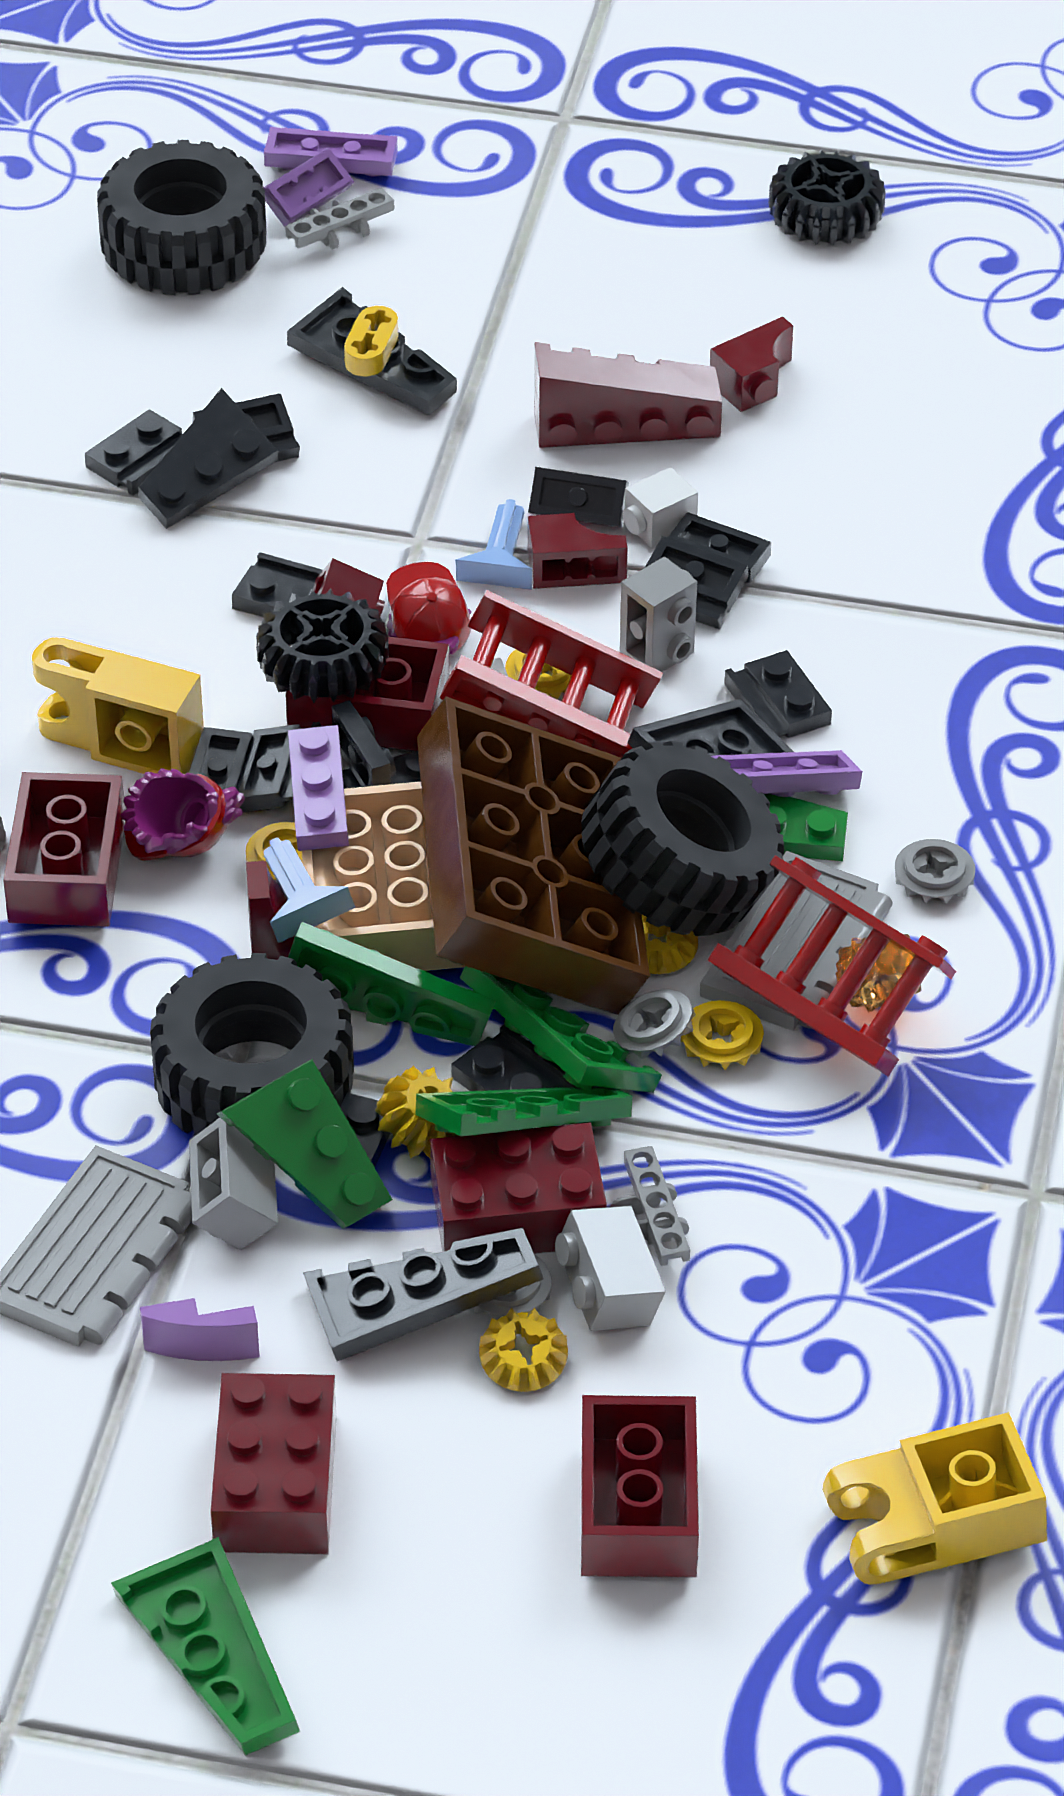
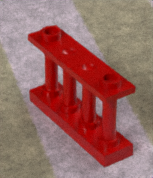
[439,590,663,758]
[707,855,957,1077]

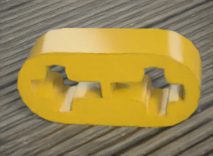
[344,305,399,376]

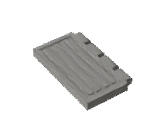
[700,851,893,1031]
[0,1145,192,1347]

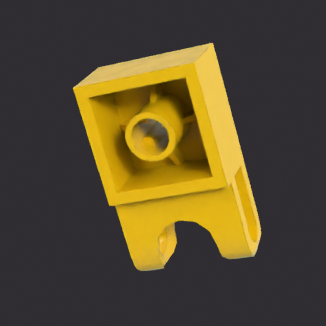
[32,637,204,774]
[822,1412,1047,1585]

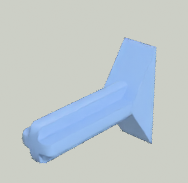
[455,499,532,590]
[264,838,356,943]

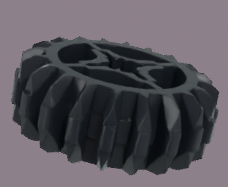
[768,150,886,246]
[256,589,389,703]

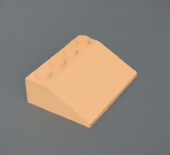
[302,781,465,971]

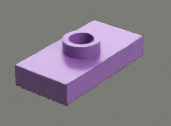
[264,147,354,227]

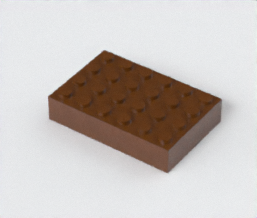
[417,697,650,1015]

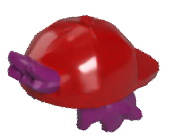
[386,562,472,655]
[121,768,245,861]

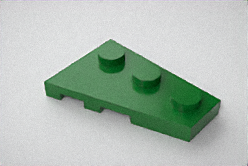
[217,1059,393,1229]

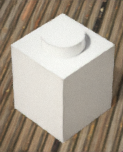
[623,467,699,549]

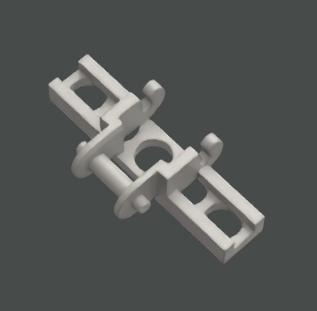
[285,188,395,250]
[610,1146,690,1266]

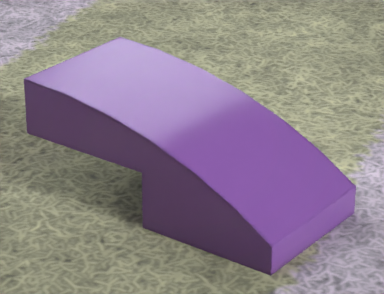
[140,1298,260,1361]

